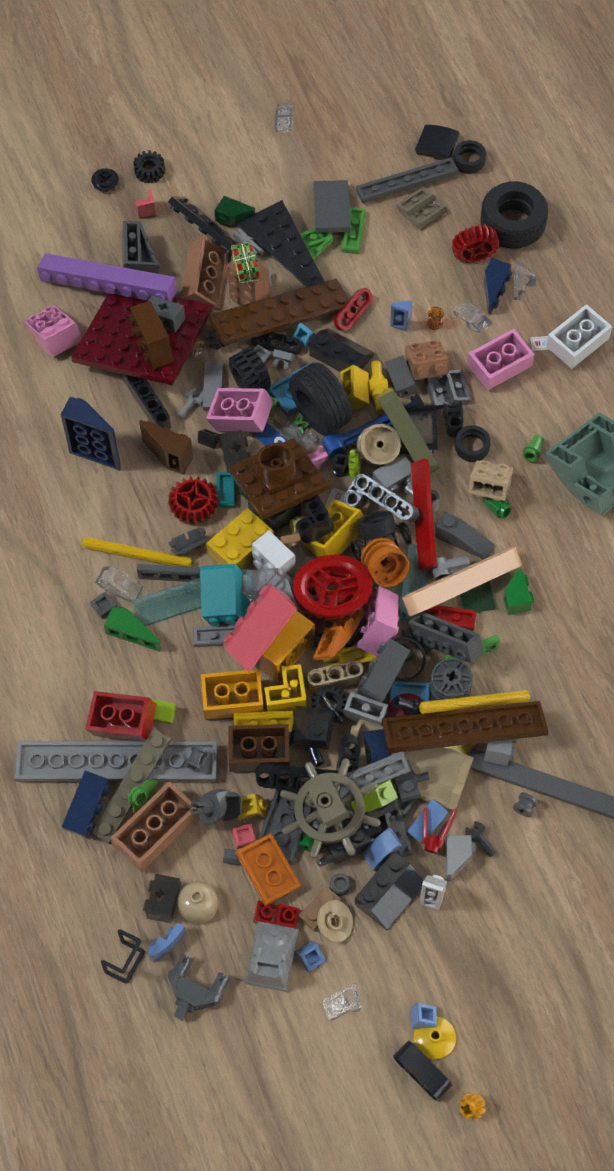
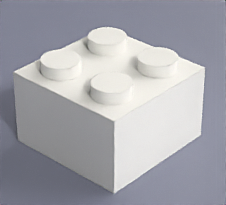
[252,530,296,581]

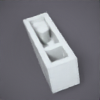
[419,875,447,910]

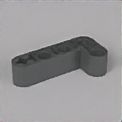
[344,474,420,522]

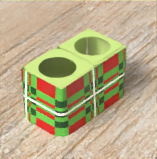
[231,242,260,284]

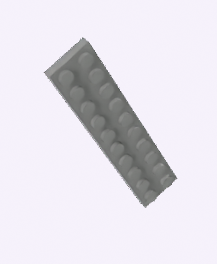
[15,741,217,782]

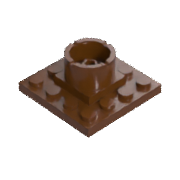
[228,438,330,520]

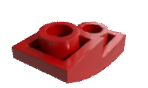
[253,900,300,929]

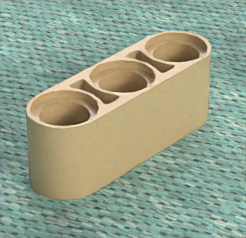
[307,661,363,693]

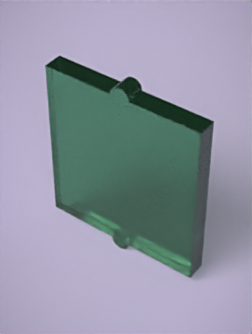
[460,581,495,614]

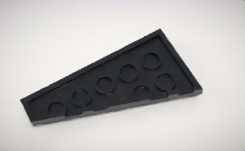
[168,196,258,262]
[236,200,325,287]

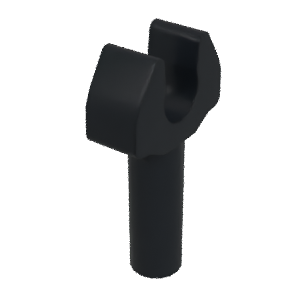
[465,821,496,857]

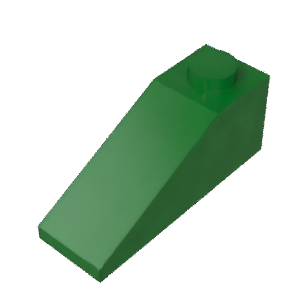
[104,606,161,652]

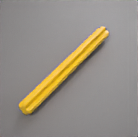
[82,537,192,567]
[419,690,530,714]

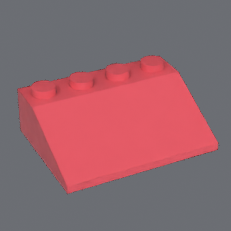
[223,583,297,672]

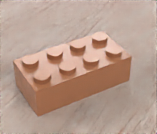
[111,781,199,872]

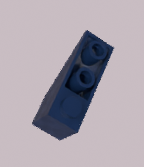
[484,258,513,315]

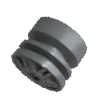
[430,658,473,701]

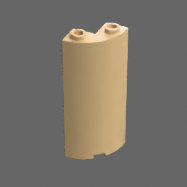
[349,719,474,810]

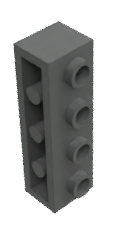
[408,612,484,664]

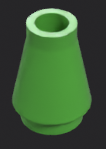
[523,435,544,462]

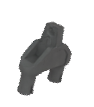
[167,954,230,1021]

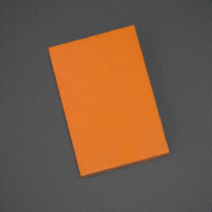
[235,833,301,906]

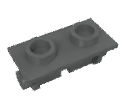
[169,527,210,556]

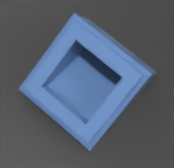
[295,941,326,972]
[411,1003,437,1029]

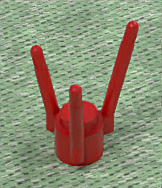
[421,807,457,855]

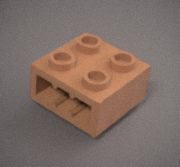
[405,340,449,380]

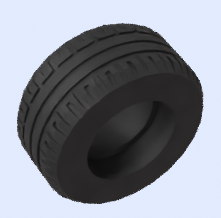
[480,181,548,249]
[289,362,352,435]

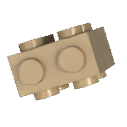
[468,460,513,501]

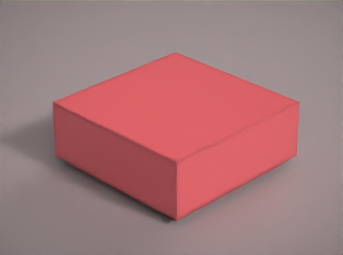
[232,823,256,849]

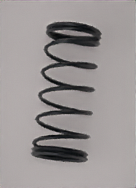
[351,521,412,562]

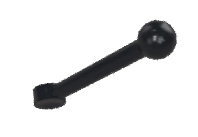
[318,689,344,724]

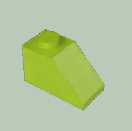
[349,780,398,813]

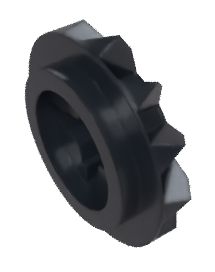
[91,168,119,193]

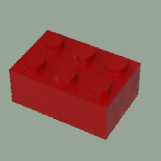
[85,691,157,742]

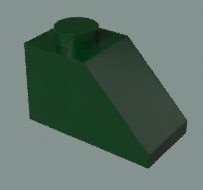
[214,196,255,227]

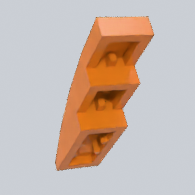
[313,609,365,660]

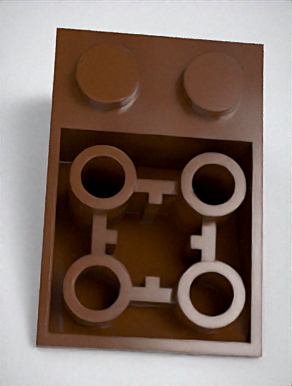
[139,420,193,475]

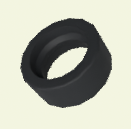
[453,140,486,174]
[455,425,490,462]
[358,511,396,539]

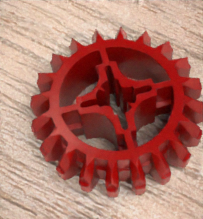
[452,224,499,263]
[168,476,219,525]

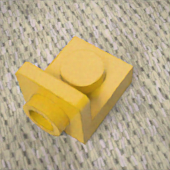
[236,793,268,821]

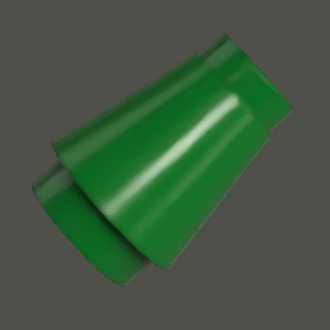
[483,497,512,519]

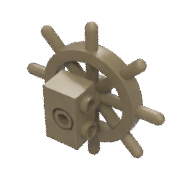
[280,758,380,859]

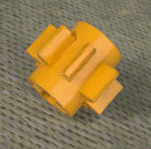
[458,1091,486,1121]

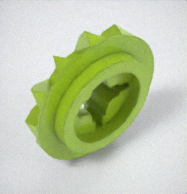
[349,449,361,479]

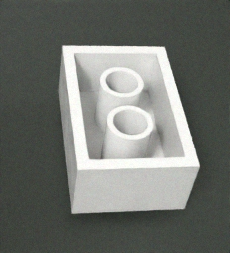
[546,304,612,369]

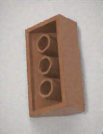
[181,235,229,311]

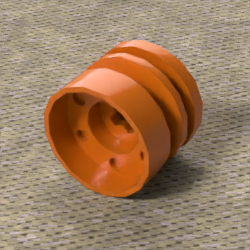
[361,537,410,588]

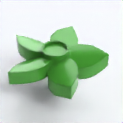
[288,415,309,436]

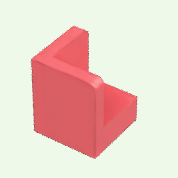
[135,190,156,219]

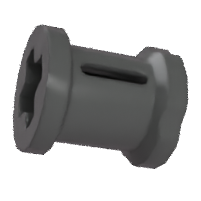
[184,746,208,772]

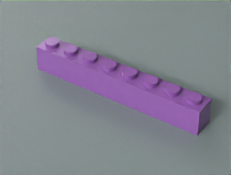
[37,253,177,301]

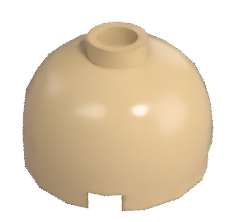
[177,882,219,925]

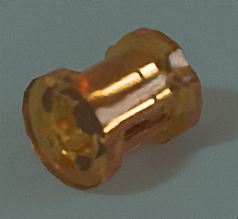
[427,307,444,330]

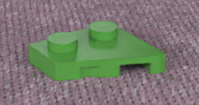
[300,228,333,260]

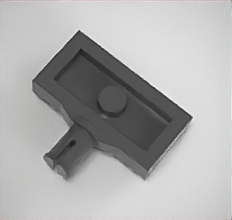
[393,760,429,802]

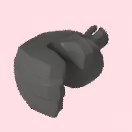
[190,789,242,826]

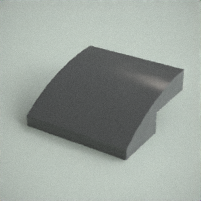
[425,370,471,409]

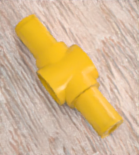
[369,361,388,414]

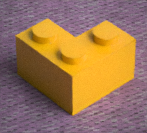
[264,664,307,712]

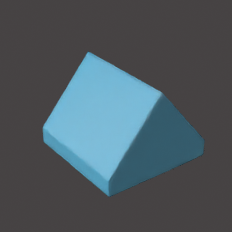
[292,323,315,348]

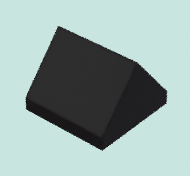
[198,429,221,449]

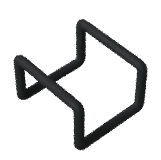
[101,929,144,983]

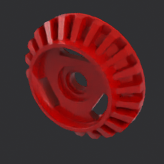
[293,554,373,620]

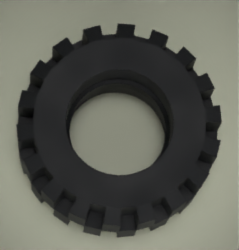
[229,347,271,390]

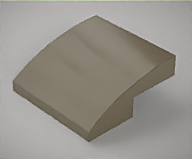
[396,187,446,229]

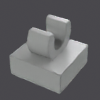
[273,349,295,369]

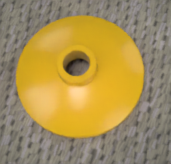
[413,1017,456,1060]

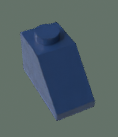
[363,729,391,765]

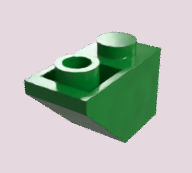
[503,568,534,615]

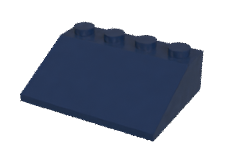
[60,397,121,471]

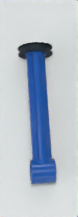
[321,394,428,459]

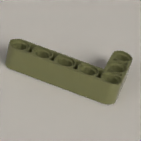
[376,387,439,474]

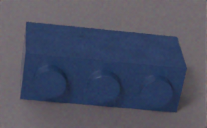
[62,770,111,838]

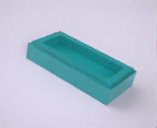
[216,472,235,508]

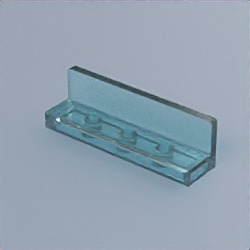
[399,544,429,621]
[132,578,201,626]

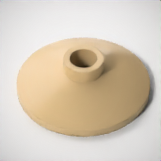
[317,900,353,942]

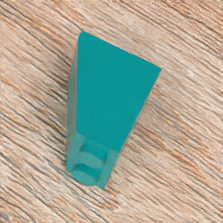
[200,564,252,626]

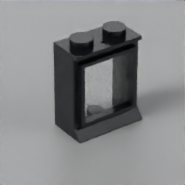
[400,404,438,455]

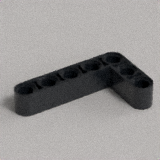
[120,374,171,429]
[255,734,360,791]

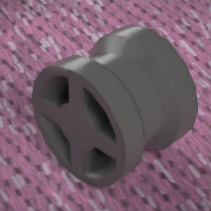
[513,792,538,817]

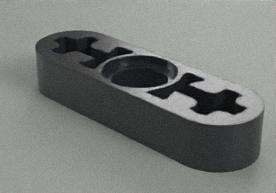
[251,332,301,356]

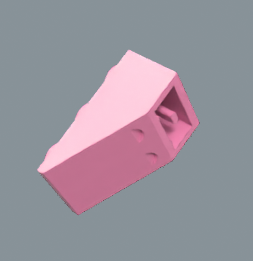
[24,305,82,358]

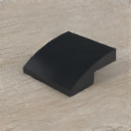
[415,125,460,159]

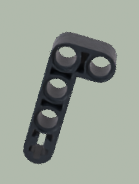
[295,495,335,543]

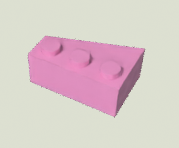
[357,586,400,656]

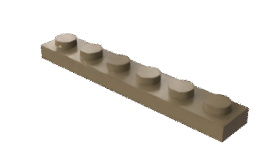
[92,728,171,844]

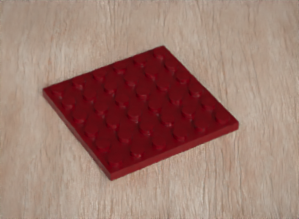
[71,293,213,386]

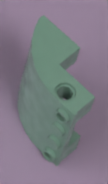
[545,412,614,516]

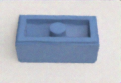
[390,301,413,331]

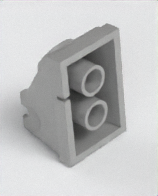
[245,921,299,992]

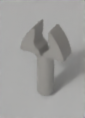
[178,388,203,419]

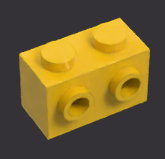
[340,365,369,411]

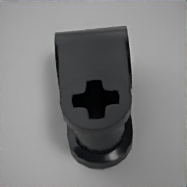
[443,402,464,438]

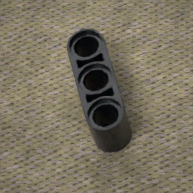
[393,1040,452,1101]

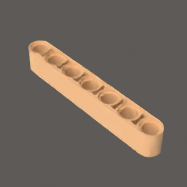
[402,547,522,616]

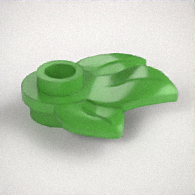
[128,779,157,814]

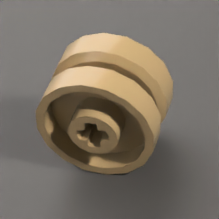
[357,424,401,466]

